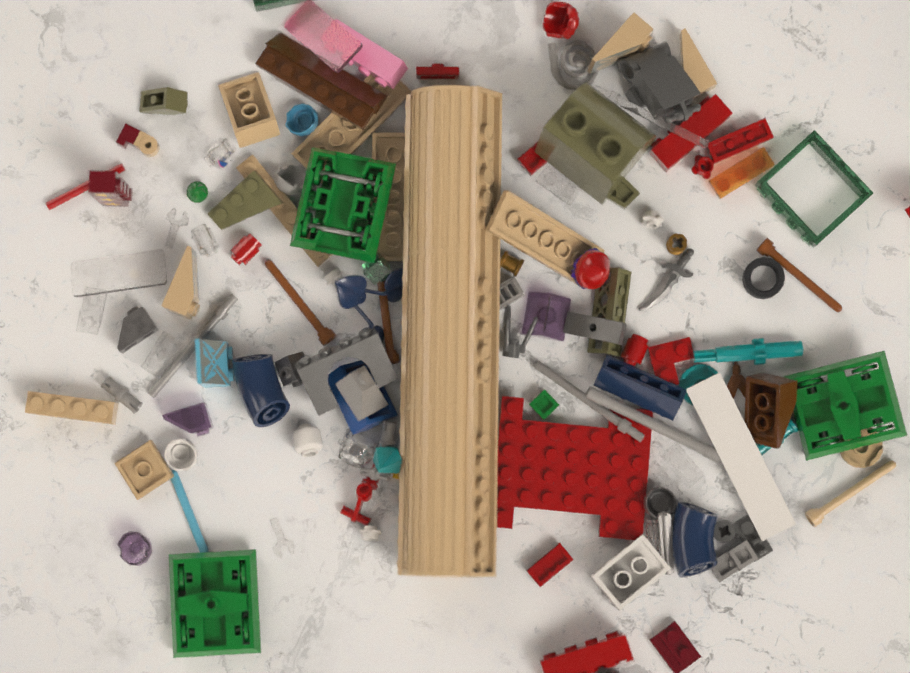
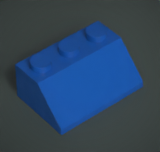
[328,360,398,435]

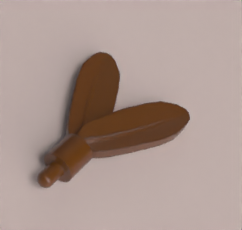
[727,361,746,399]

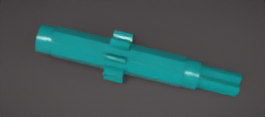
[693,338,803,365]

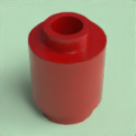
[230,233,262,265]
[620,334,648,367]

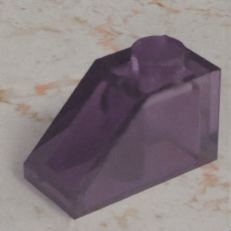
[162,402,214,437]

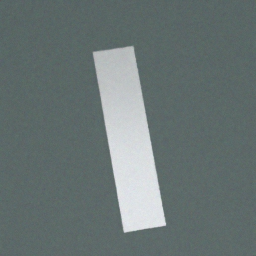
[686,373,796,541]

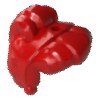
[542,1,580,39]

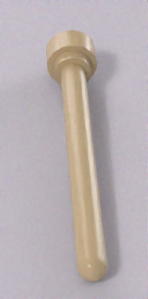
[805,460,896,528]

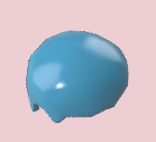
[285,103,318,137]

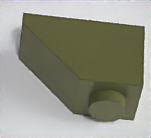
[139,87,188,115]

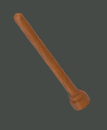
[756,238,842,312]
[265,260,337,346]
[375,262,400,364]

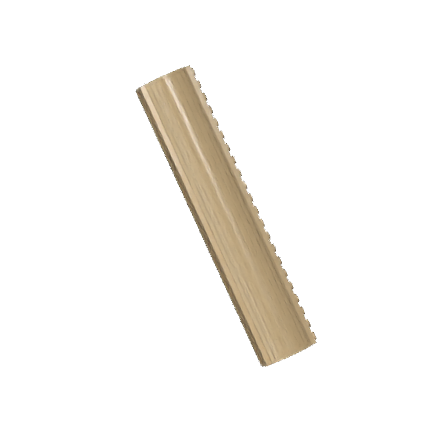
[397,85,502,577]

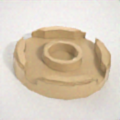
[839,428,883,468]

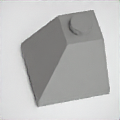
[336,366,388,421]

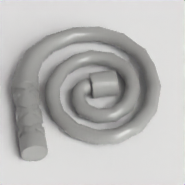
[548,40,598,90]

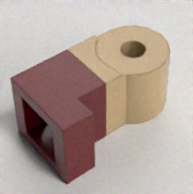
[116,123,160,157]

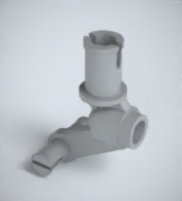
[360,421,399,481]

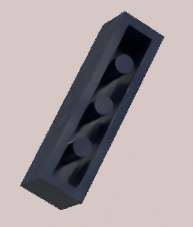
[593,355,687,421]

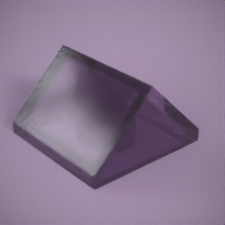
[521,292,571,342]

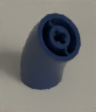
[232,354,290,428]
[672,501,718,578]

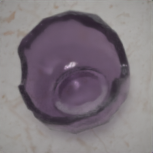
[118,531,152,566]

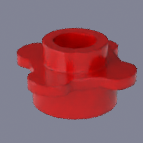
[691,155,714,179]

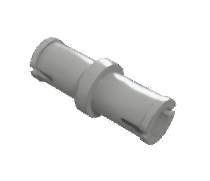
[101,376,143,414]

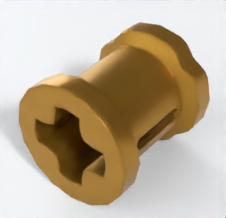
[666,233,687,255]
[500,250,525,277]

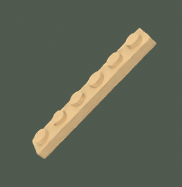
[236,154,333,267]

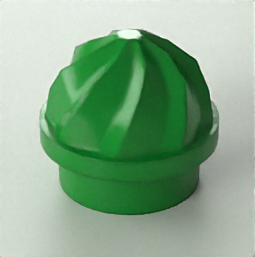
[186,181,208,203]

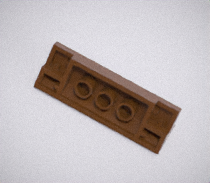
[255,33,388,130]

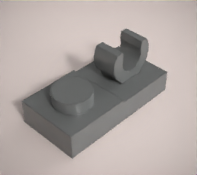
[732,514,774,562]

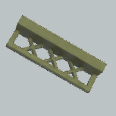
[587,267,632,357]

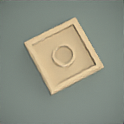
[114,440,175,500]

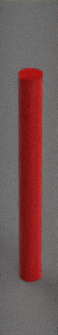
[45,163,126,210]

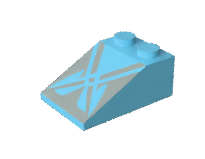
[195,339,234,388]

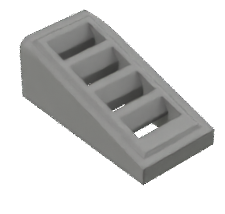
[499,276,525,311]

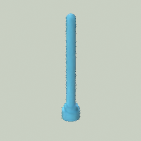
[171,470,209,552]

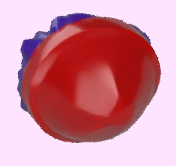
[571,248,610,289]

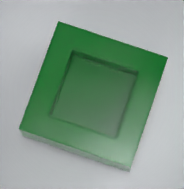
[529,389,559,420]

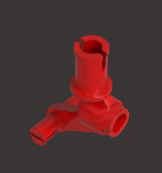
[340,463,380,526]

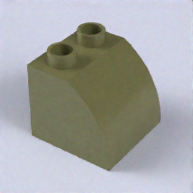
[535,82,657,205]

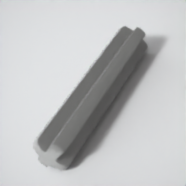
[658,512,674,575]

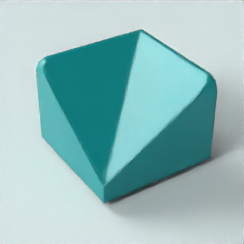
[373,447,402,473]

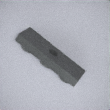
[563,312,627,345]

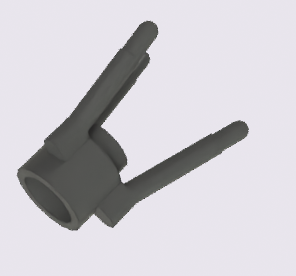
[502,306,538,358]

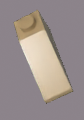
[680,28,717,100]

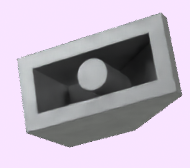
[117,306,159,354]

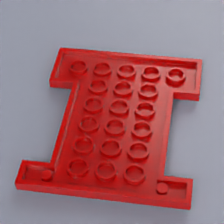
[497,396,653,540]

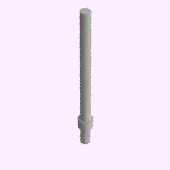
[148,294,238,398]
[534,361,645,442]

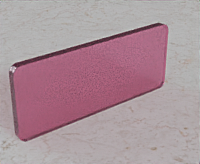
[284,0,363,73]

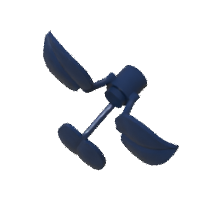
[334,268,403,342]

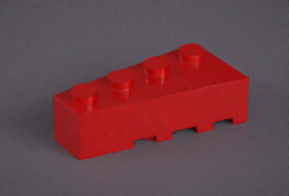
[540,630,634,673]

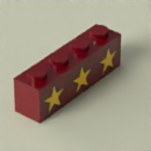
[88,171,133,207]

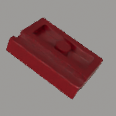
[649,621,701,673]

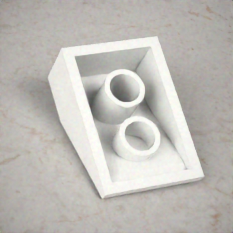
[590,534,671,611]

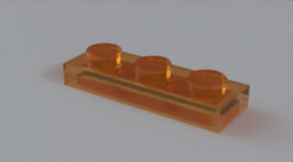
[708,147,775,200]

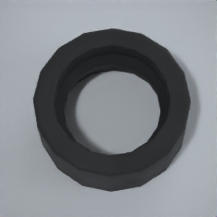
[742,257,785,299]

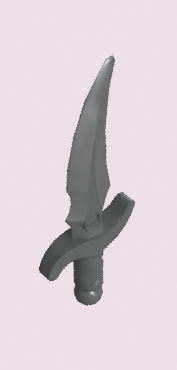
[639,248,694,311]

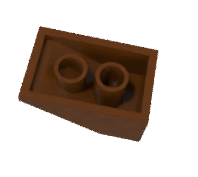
[744,372,797,449]

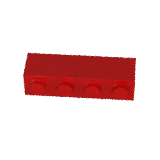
[649,94,733,172]

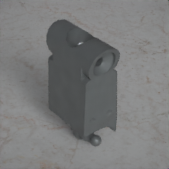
[618,41,701,124]

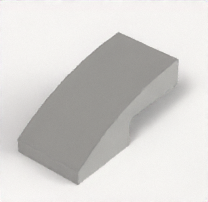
[711,540,758,582]

